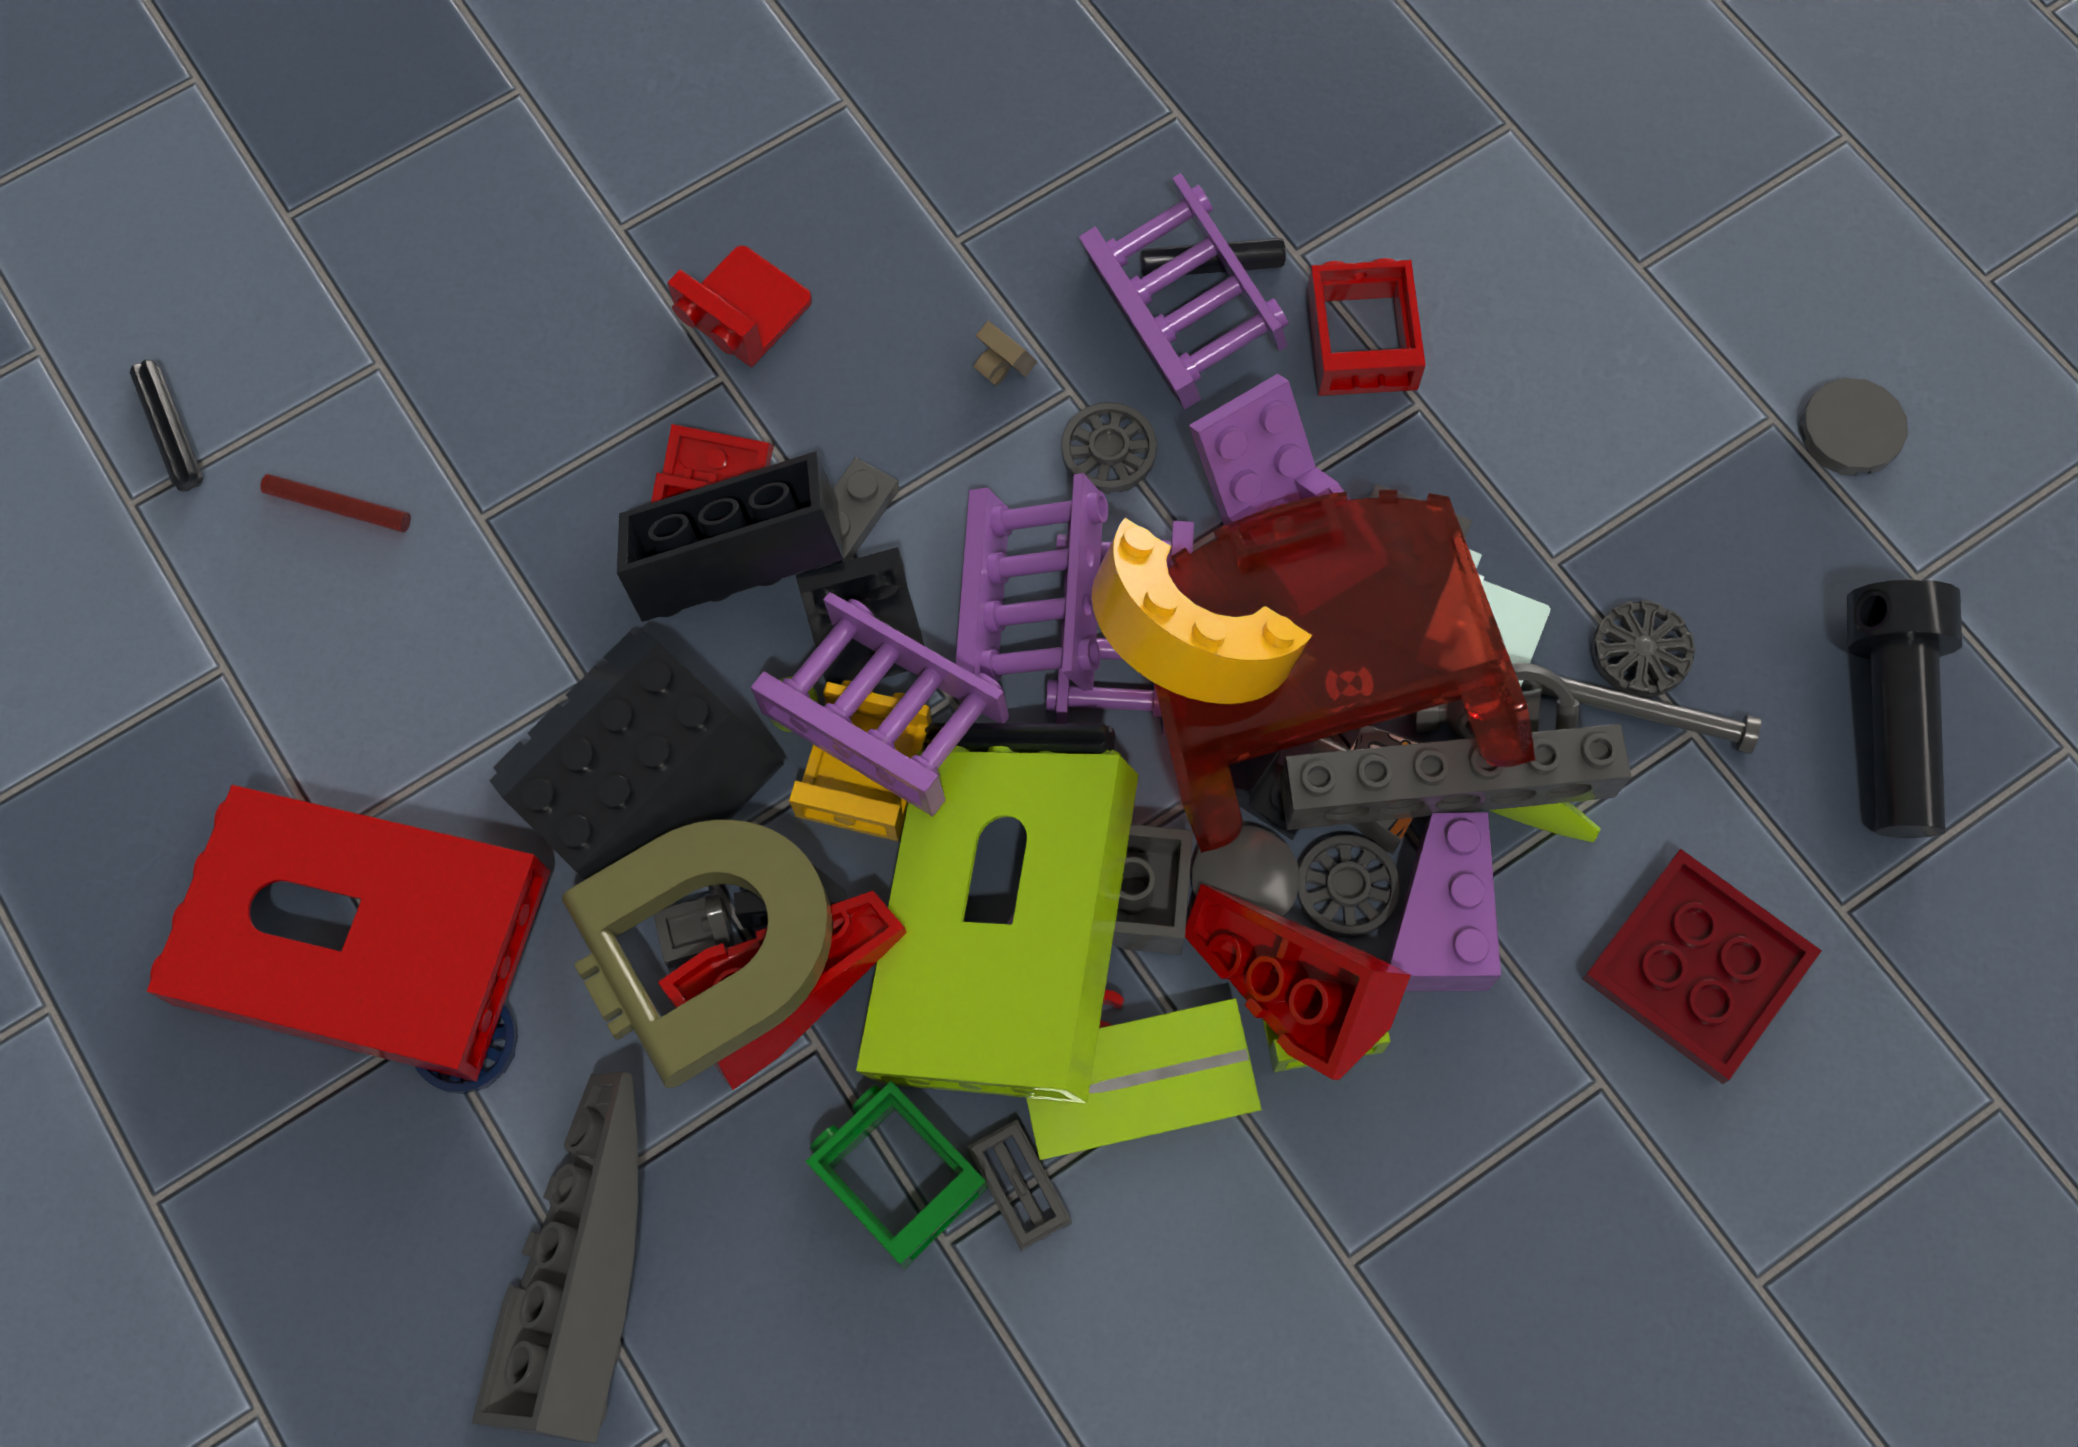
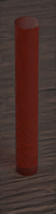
[260,474,411,533]

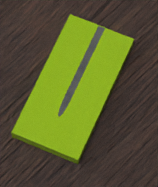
[1026,998,1262,1160]

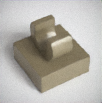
[973,320,1037,386]

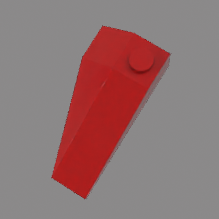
[1185,884,1411,1080]
[658,890,907,1090]

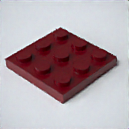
[1582,849,1822,1084]

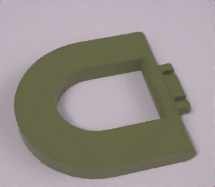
[562,820,833,1088]

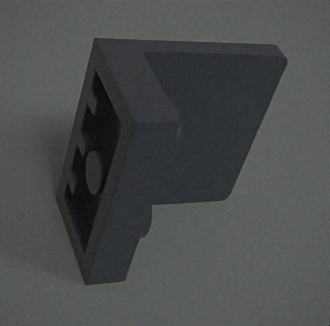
[795,547,925,685]

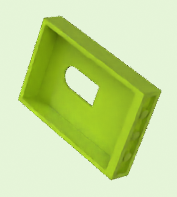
[856,746,1139,1103]

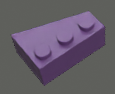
[1387,812,1501,991]

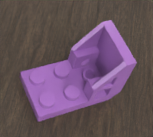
[1189,374,1390,618]

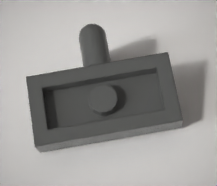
[833,457,900,564]

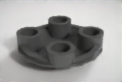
[1192,825,1300,917]

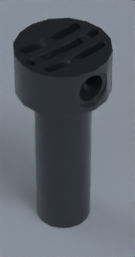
[1847,579,1962,838]

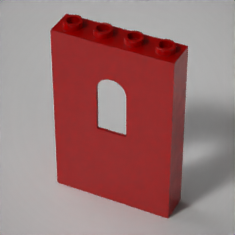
[146,785,551,1082]

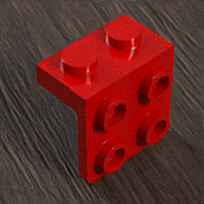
[667,245,812,368]

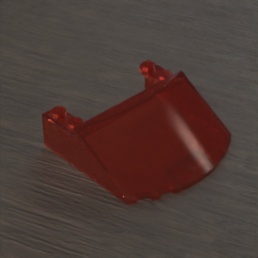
[1154,490,1536,853]

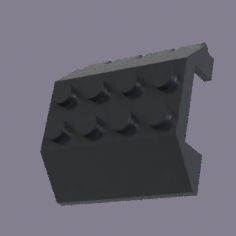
[489,628,784,880]

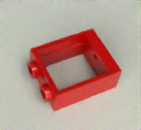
[1306,258,1426,396]

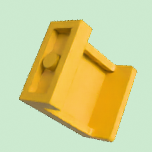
[789,681,932,842]

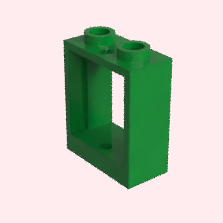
[805,1081,988,1270]

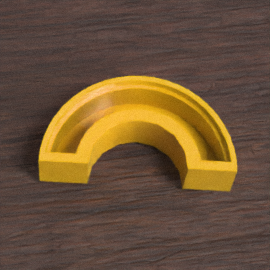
[1092,518,1312,704]

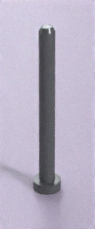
[1521,676,1761,754]

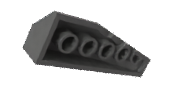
[472,1071,638,1444]

